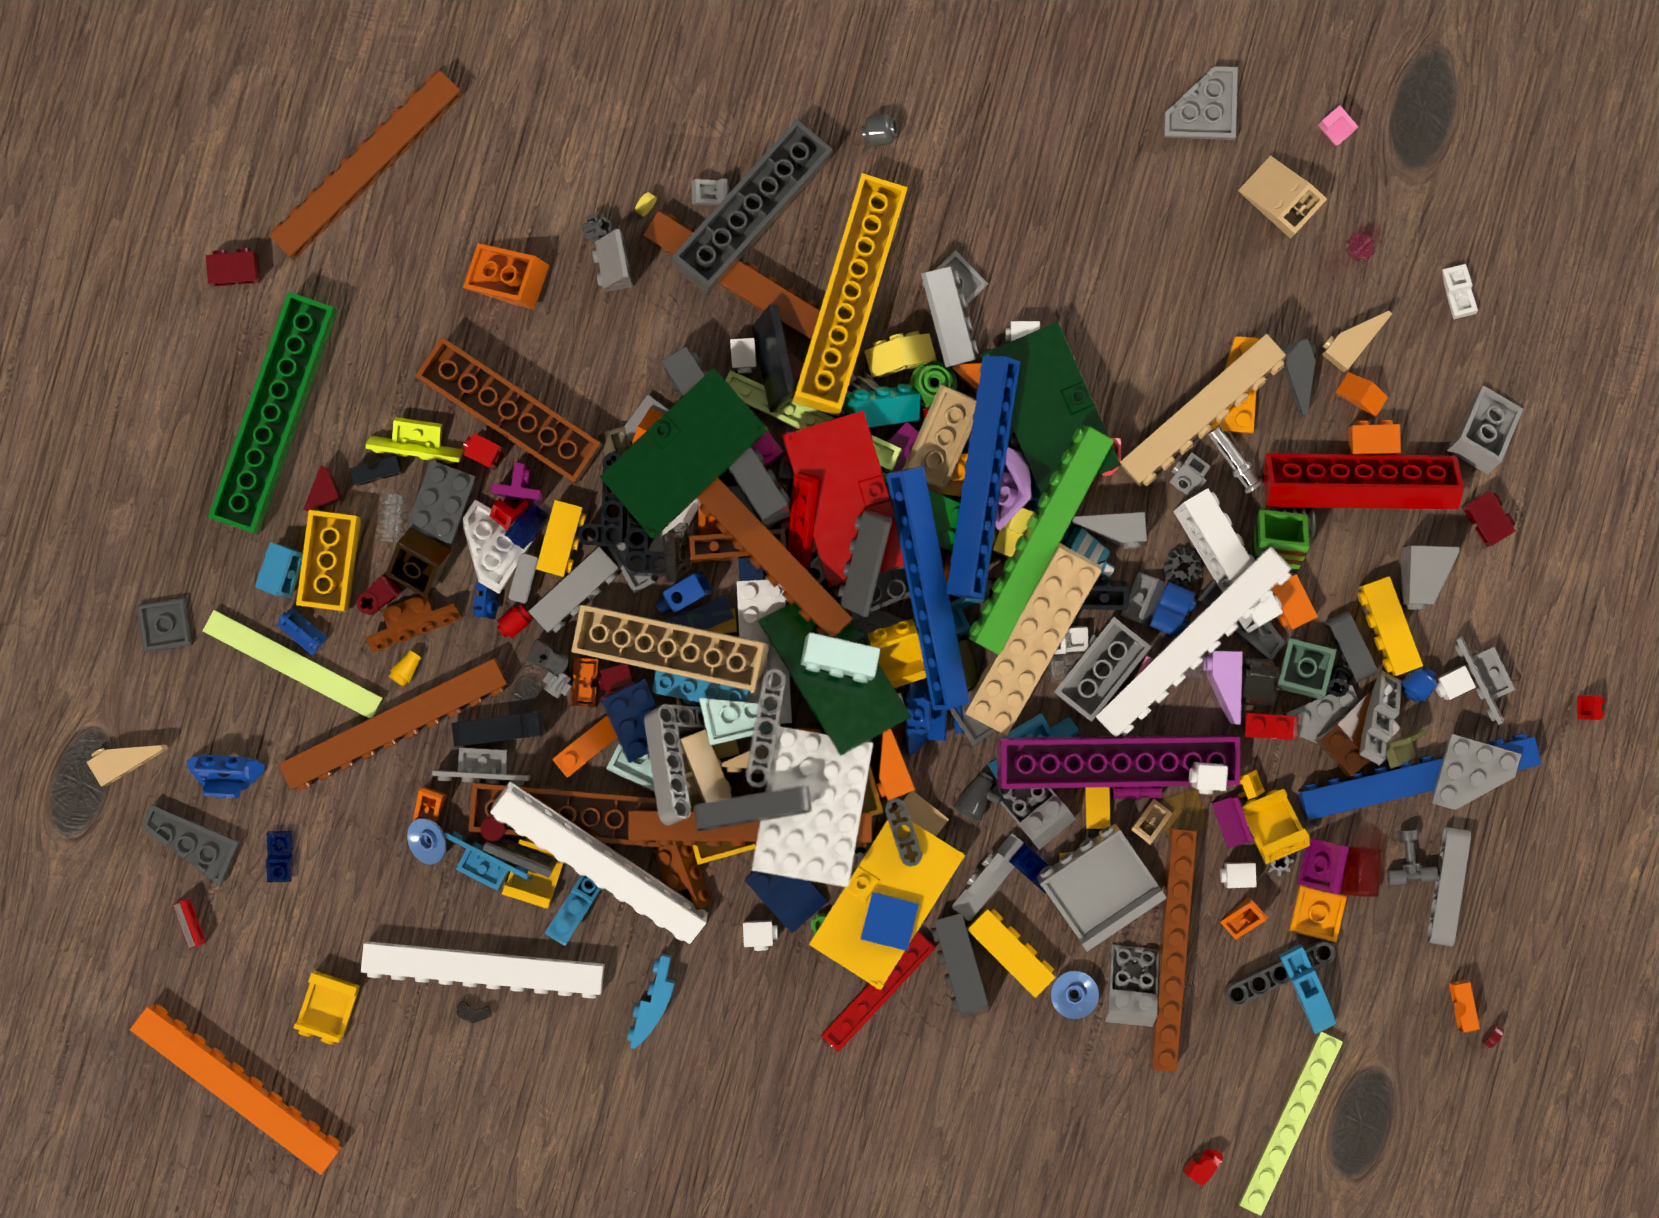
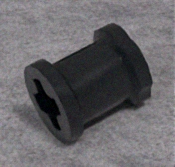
[1327,666,1351,697]

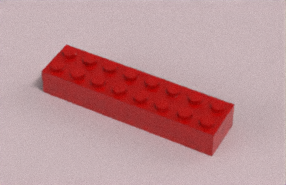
[1262,453,1464,510]

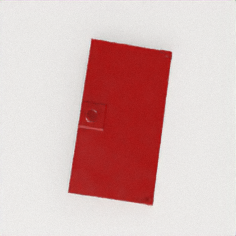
[782,410,904,587]

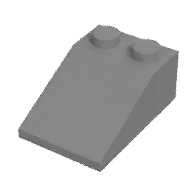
[592,229,633,292]
[1447,385,1523,475]
[1069,512,1147,549]

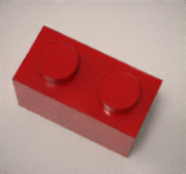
[462,433,505,471]
[1245,713,1299,740]

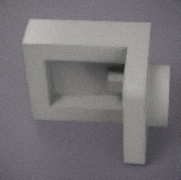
[691,178,730,206]

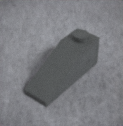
[1280,339,1317,417]

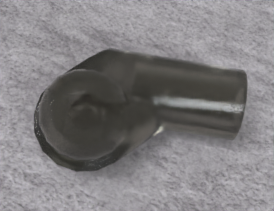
[456,1001,492,1023]

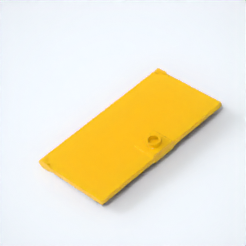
[809,810,966,990]

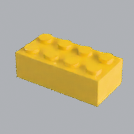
[296,510,361,612]

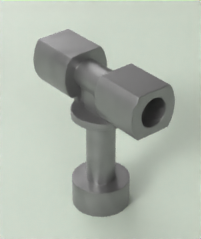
[1387,829,1438,885]

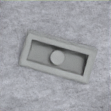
[509,553,539,603]
[1121,572,1165,626]

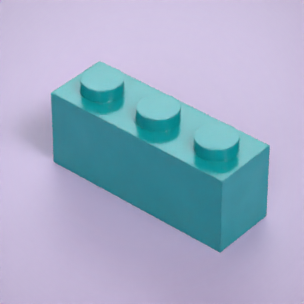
[845,384,921,427]

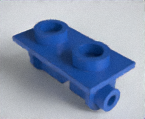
[472,578,499,619]
[276,607,328,656]

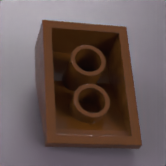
[1315,692,1401,777]

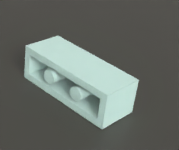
[800,633,880,683]

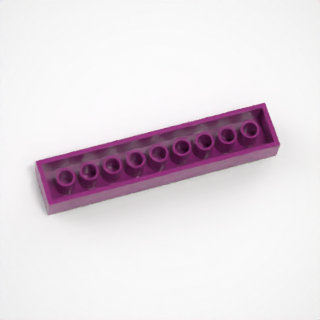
[997,734,1240,789]

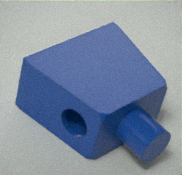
[656,572,714,615]

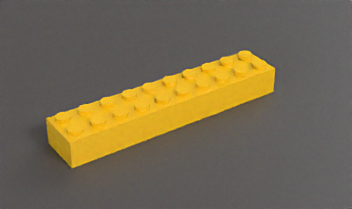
[793,173,908,416]

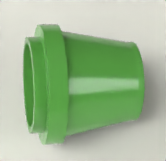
[910,361,957,409]

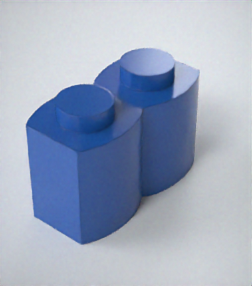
[1148,582,1197,637]

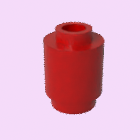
[497,604,533,638]

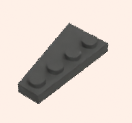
[1197,579,1285,662]
[141,804,240,886]

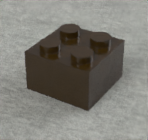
[385,527,452,598]

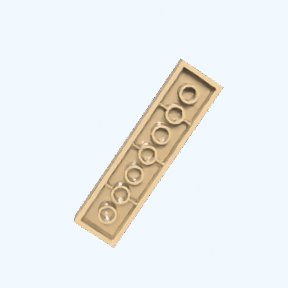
[1120,334,1286,487]
[964,543,1102,736]
[571,605,771,691]

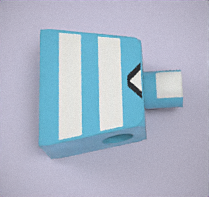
[1064,527,1115,579]

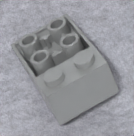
[991,785,1076,850]
[1105,945,1159,1027]

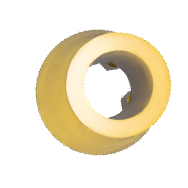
[388,650,421,687]

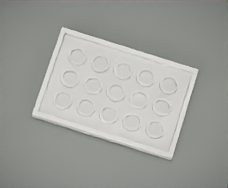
[752,726,873,887]

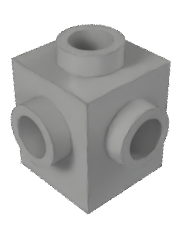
[1169,452,1211,496]

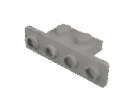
[1454,635,1515,725]
[432,747,530,785]
[952,834,1029,921]

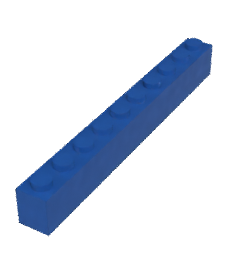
[946,356,1020,599]
[886,467,970,710]
[1298,733,1542,820]

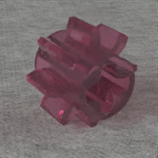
[1346,232,1376,262]

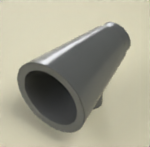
[953,772,1003,822]

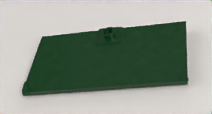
[980,321,1121,495]
[600,368,769,539]
[758,585,911,756]

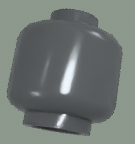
[861,113,898,147]

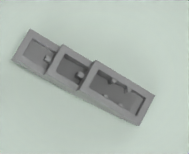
[1359,670,1402,765]

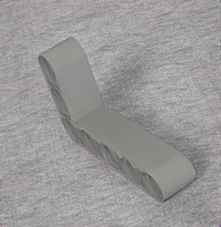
[644,704,706,826]

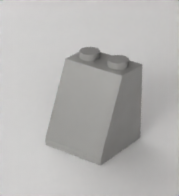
[1400,545,1460,610]

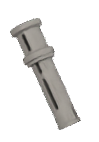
[1207,425,1264,494]

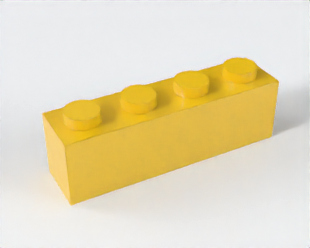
[1357,576,1423,676]
[966,908,1056,998]

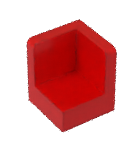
[490,498,530,531]

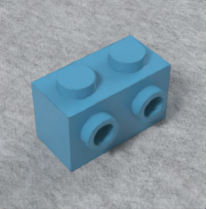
[255,542,303,599]

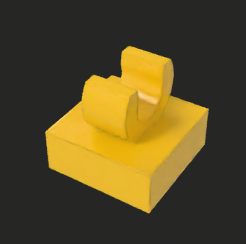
[1234,770,1265,799]

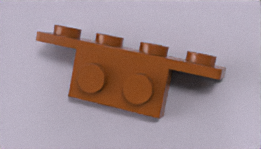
[365,595,462,652]
[653,841,712,910]

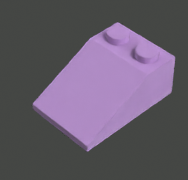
[995,447,1031,530]
[1202,651,1242,724]

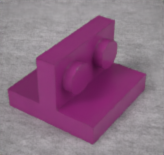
[491,462,545,503]
[1297,838,1351,894]

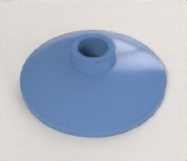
[407,818,446,865]
[1051,971,1099,1019]

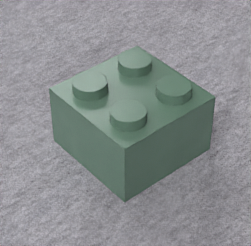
[1276,638,1337,700]

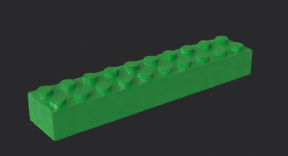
[208,292,338,535]

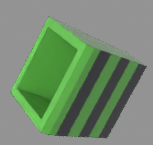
[1248,509,1309,573]

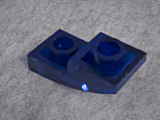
[505,503,550,549]
[266,831,293,882]
[1009,843,1049,893]

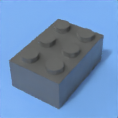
[406,461,479,545]

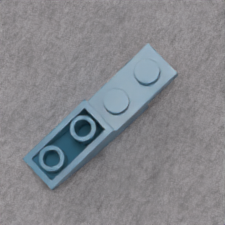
[545,875,602,946]
[1279,944,1336,1034]
[627,953,676,1049]

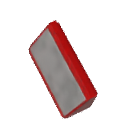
[173,898,206,949]

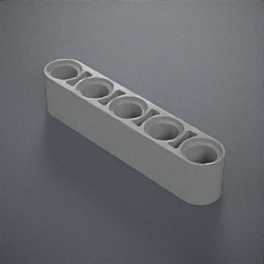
[746,669,785,787]
[1427,827,1471,947]

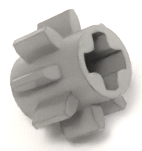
[542,671,573,698]
[1262,856,1294,876]

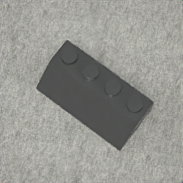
[838,509,892,617]

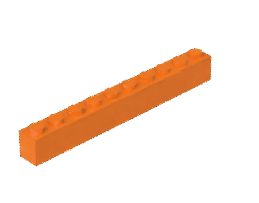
[130,1004,342,1175]

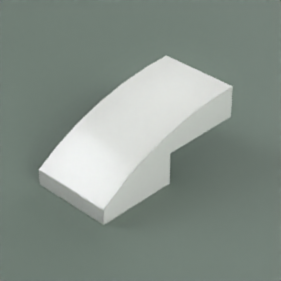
[1442,264,1478,319]
[1054,626,1089,654]

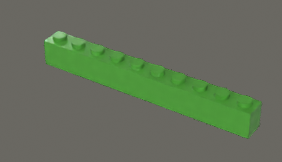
[969,425,1114,655]

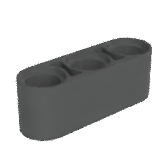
[1325,611,1378,683]

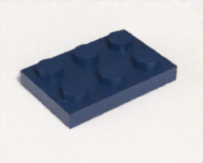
[600,677,657,763]

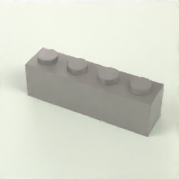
[528,547,620,633]

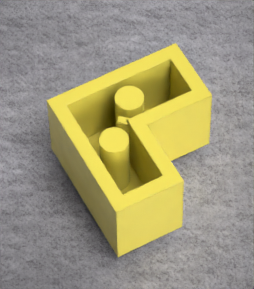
[865,331,937,378]
[991,508,1035,558]

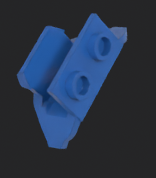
[904,680,947,754]
[187,754,264,799]

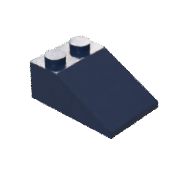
[745,871,828,933]

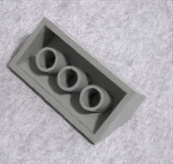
[921,267,979,367]
[1054,617,1151,722]

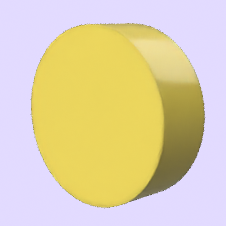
[635,192,657,217]

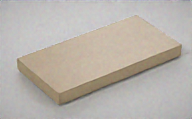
[903,384,976,490]

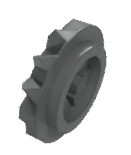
[1164,548,1202,586]

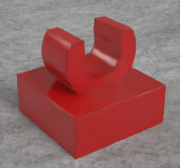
[1577,696,1605,720]

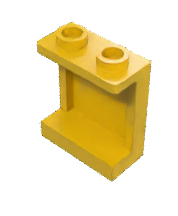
[867,619,926,688]
[1242,789,1310,864]
[502,837,564,909]
[293,971,361,1045]

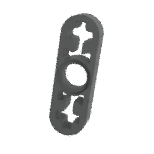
[885,798,922,866]

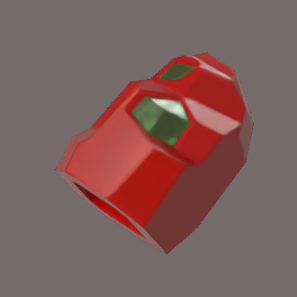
[1182,1149,1223,1186]

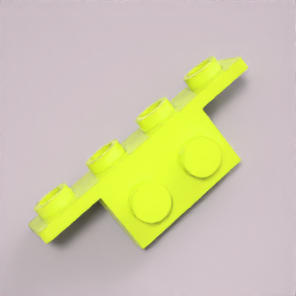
[365,417,464,464]

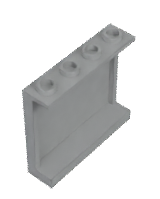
[1036,824,1167,952]

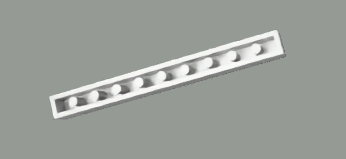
[1096,547,1292,737]
[490,782,708,944]
[361,941,605,998]

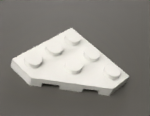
[462,500,537,594]

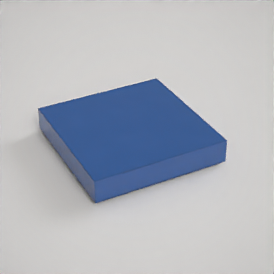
[860,892,919,951]

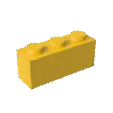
[536,500,587,577]

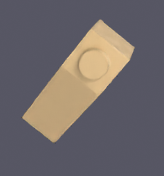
[1321,311,1392,372]
[87,745,168,787]

